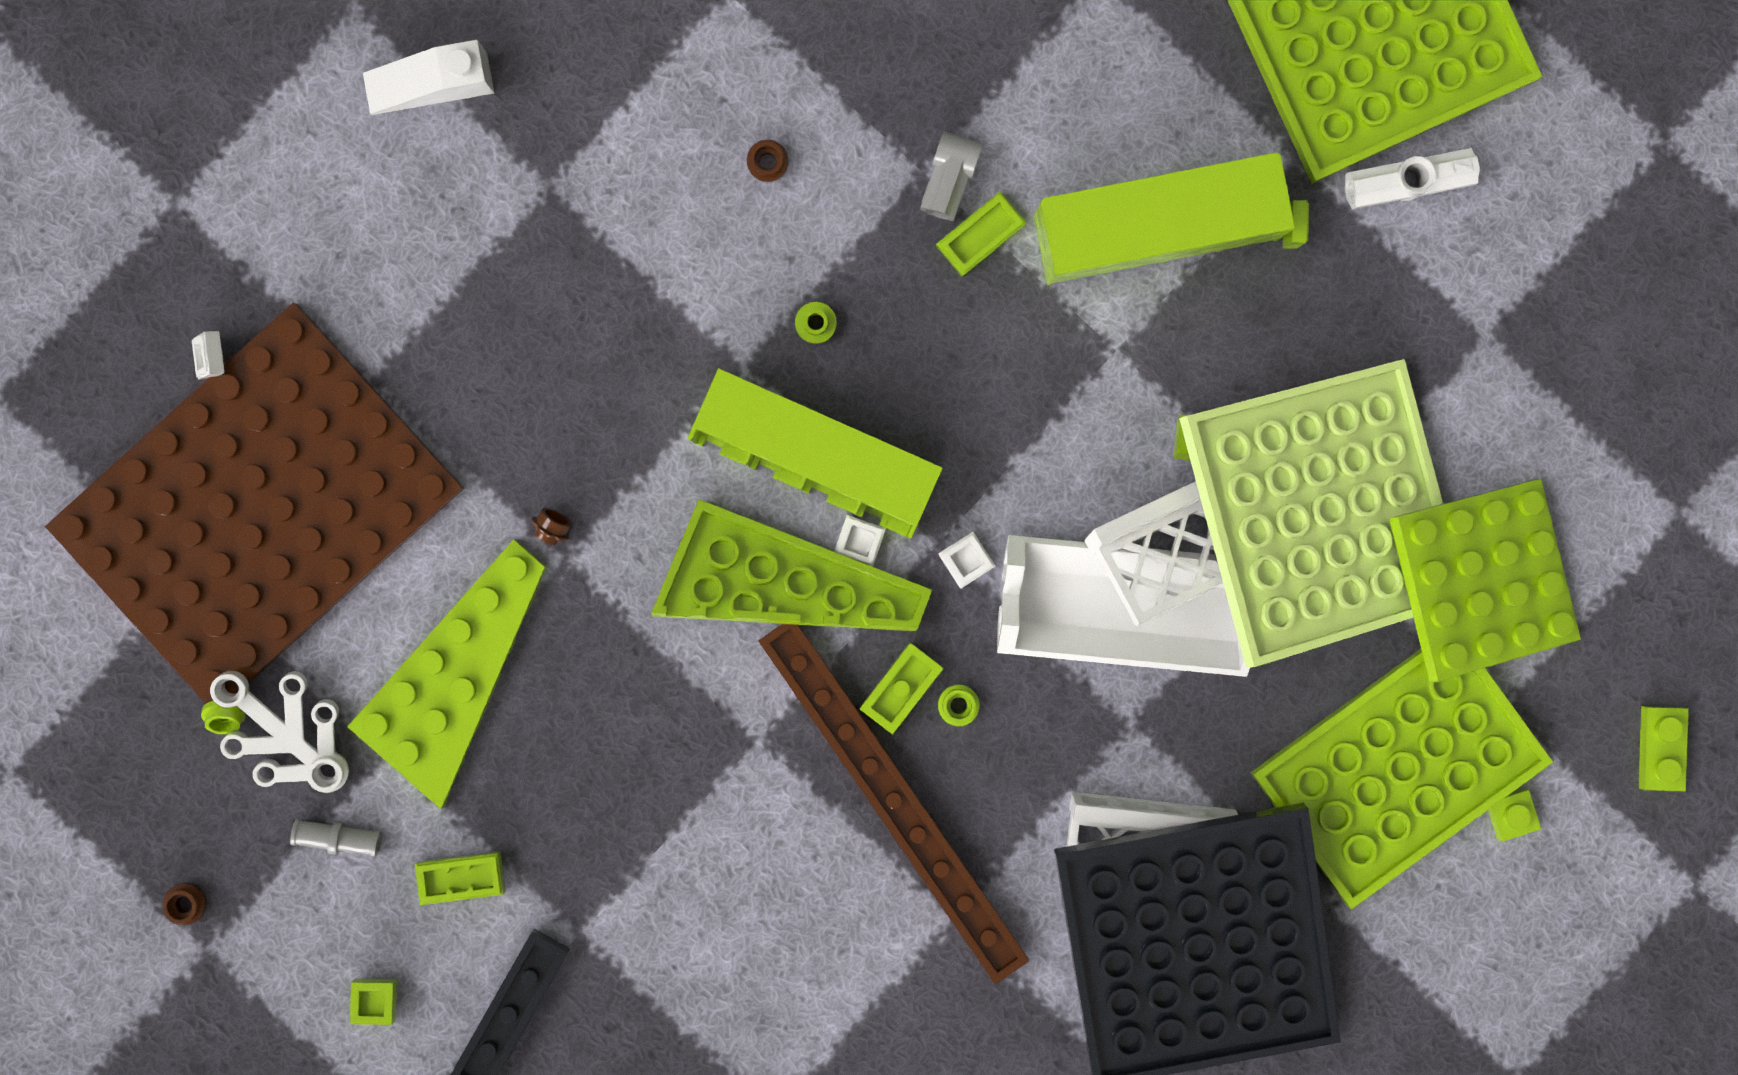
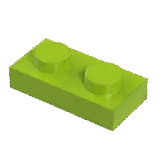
[859,642,943,735]
[1639,706,1688,791]

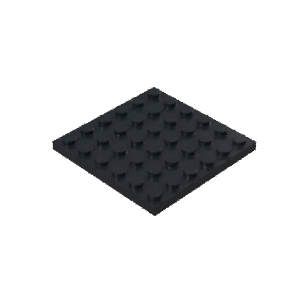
[1054,802,1341,1075]

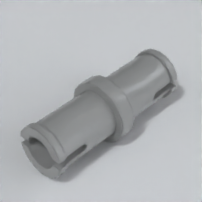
[290,819,382,857]

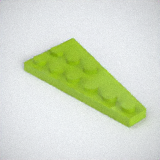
[651,499,932,631]

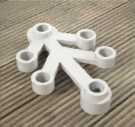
[210,671,349,793]

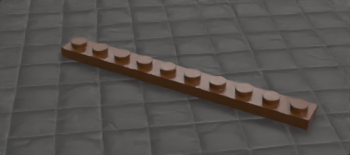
[758,624,1029,985]

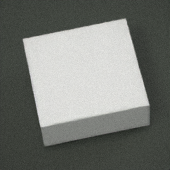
[192,331,224,380]
[834,515,886,567]
[938,531,995,589]

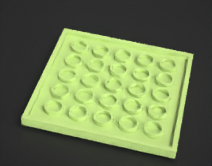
[1179,359,1443,667]

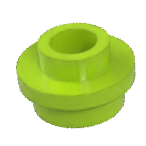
[795,302,837,344]
[938,684,980,726]
[201,700,246,734]

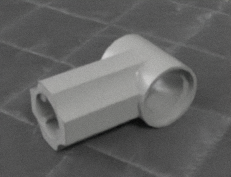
[920,131,983,221]

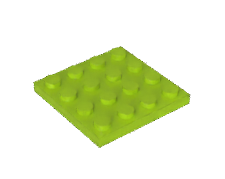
[1389,479,1581,682]

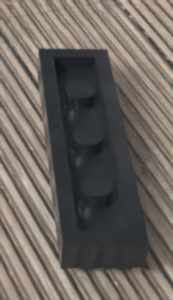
[450,928,570,1075]

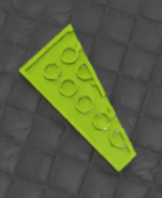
[347,539,547,809]

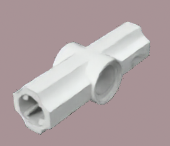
[1344,148,1480,210]

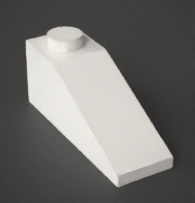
[363,40,494,115]

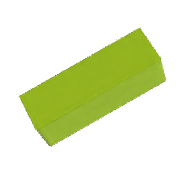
[1034,153,1295,286]
[687,368,942,539]

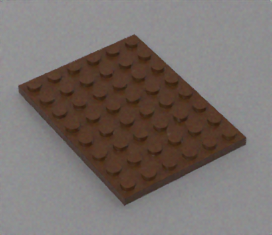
[45,302,465,704]

